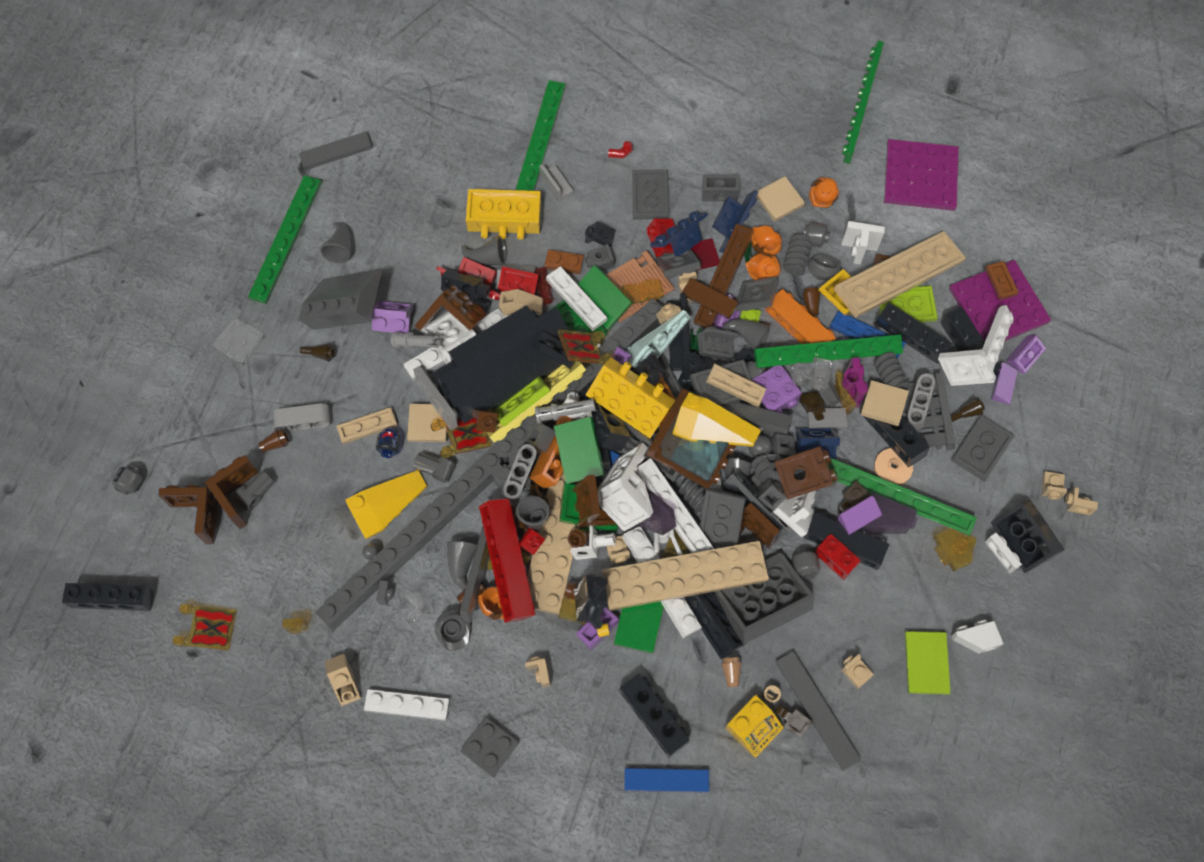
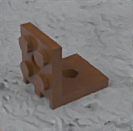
[414,285,486,331]
[774,447,838,500]
[205,455,258,530]
[573,475,617,527]
[158,485,218,545]
[742,503,780,549]

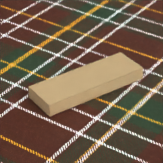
[706,364,766,407]
[336,407,398,444]

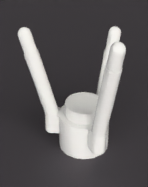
[653,523,683,556]

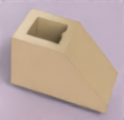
[499,289,543,316]
[325,654,361,706]

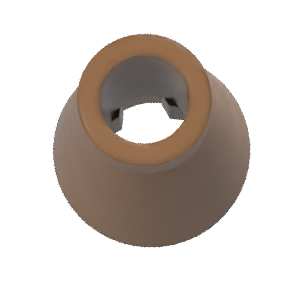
[721,657,742,687]

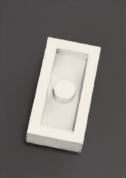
[985,533,1022,574]

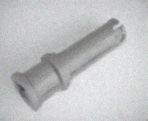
[391,331,441,349]
[535,398,596,424]

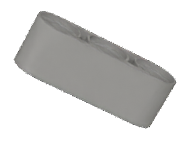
[907,373,935,430]
[273,404,330,432]
[502,444,536,500]

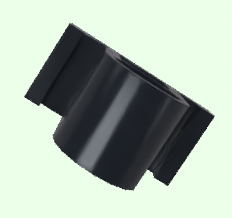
[678,352,715,391]

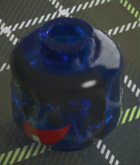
[375,429,402,458]

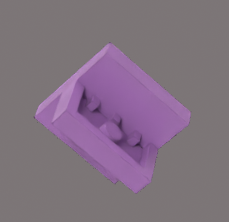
[372,300,414,334]

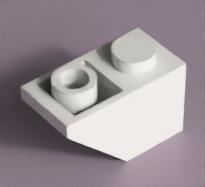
[951,620,1003,654]

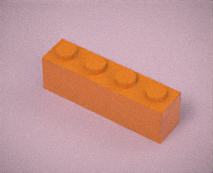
[765,289,836,344]
[529,416,576,488]

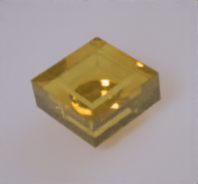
[283,618,307,634]

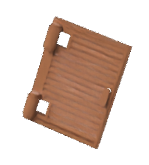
[606,251,675,322]

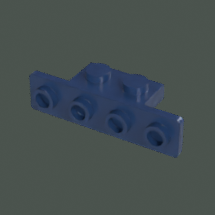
[712,190,758,253]
[650,211,707,256]

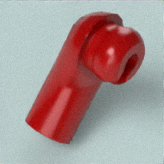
[608,141,633,159]

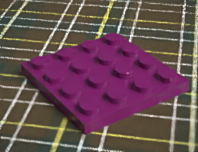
[884,139,959,211]
[949,260,1051,342]

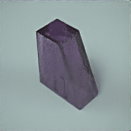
[636,487,677,536]
[860,492,918,534]

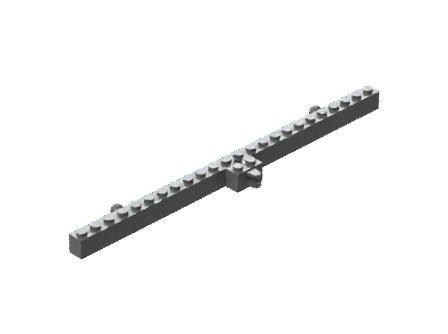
[315,298,662,631]

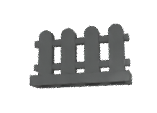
[903,372,956,451]

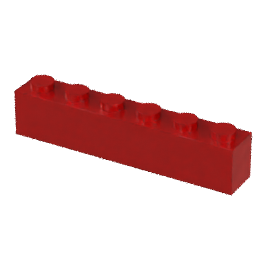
[479,499,535,623]

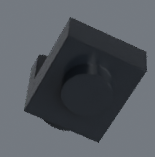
[585,221,615,247]
[730,347,755,363]

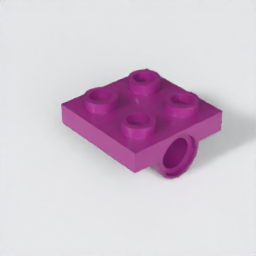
[841,358,868,408]

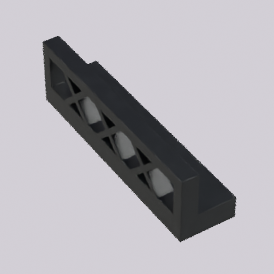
[666,294,690,371]
[723,469,792,541]
[684,592,747,659]

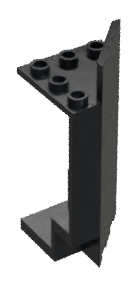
[432,305,580,424]

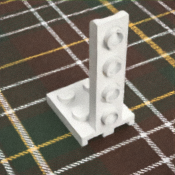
[938,305,1013,386]

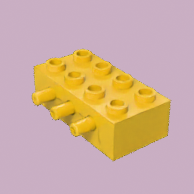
[466,189,541,240]
[586,358,675,438]

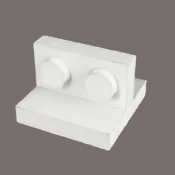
[841,221,885,264]
[773,490,816,537]

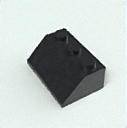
[991,500,1065,573]

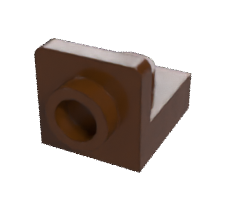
[472,409,498,433]

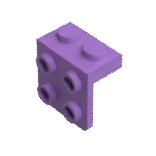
[752,366,802,413]

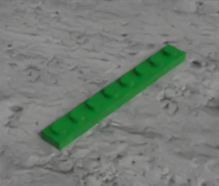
[842,40,884,164]
[515,80,566,191]
[248,175,322,305]
[754,335,903,368]
[829,458,977,536]

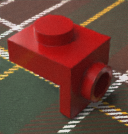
[519,528,546,555]

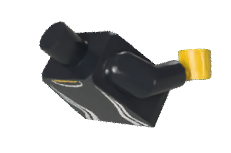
[574,574,610,637]

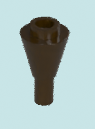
[300,343,335,362]
[951,397,985,422]

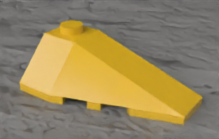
[673,392,761,447]
[345,470,427,539]

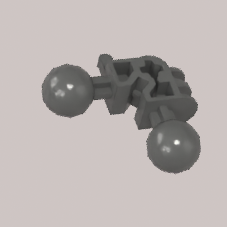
[748,435,806,487]

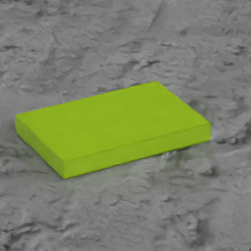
[878,286,938,323]
[495,376,550,427]
[904,631,951,695]

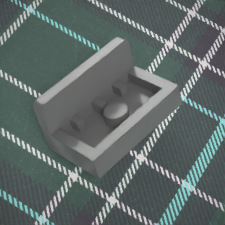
[697,327,739,360]

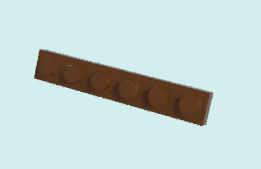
[693,224,754,328]

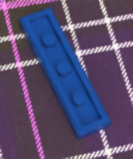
[830,311,906,359]
[624,768,709,792]

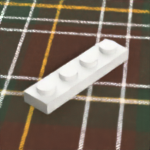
[546,266,607,331]
[364,689,450,721]

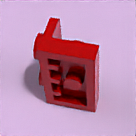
[646,218,675,257]
[498,266,539,295]
[815,534,860,580]

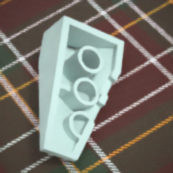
[626,310,691,368]

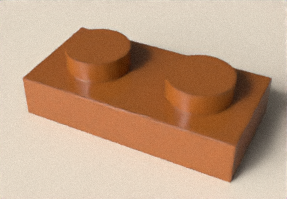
[544,250,584,275]
[985,261,1019,301]

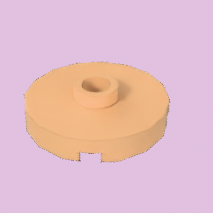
[874,448,913,486]

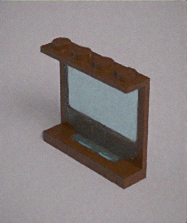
[646,389,736,488]

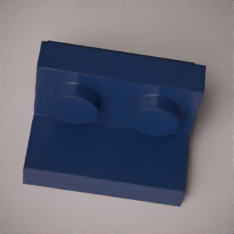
[795,428,840,460]

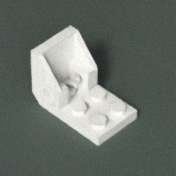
[421,312,476,364]
[597,443,653,531]

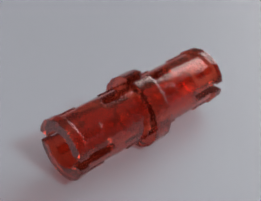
[535,267,553,305]

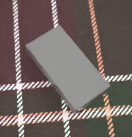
[807,408,848,428]

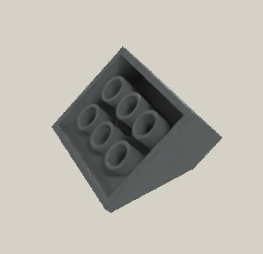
[299,270,381,330]
[714,553,814,644]

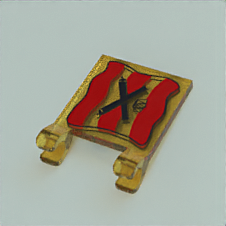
[557,330,615,365]
[430,416,491,458]
[173,604,236,651]

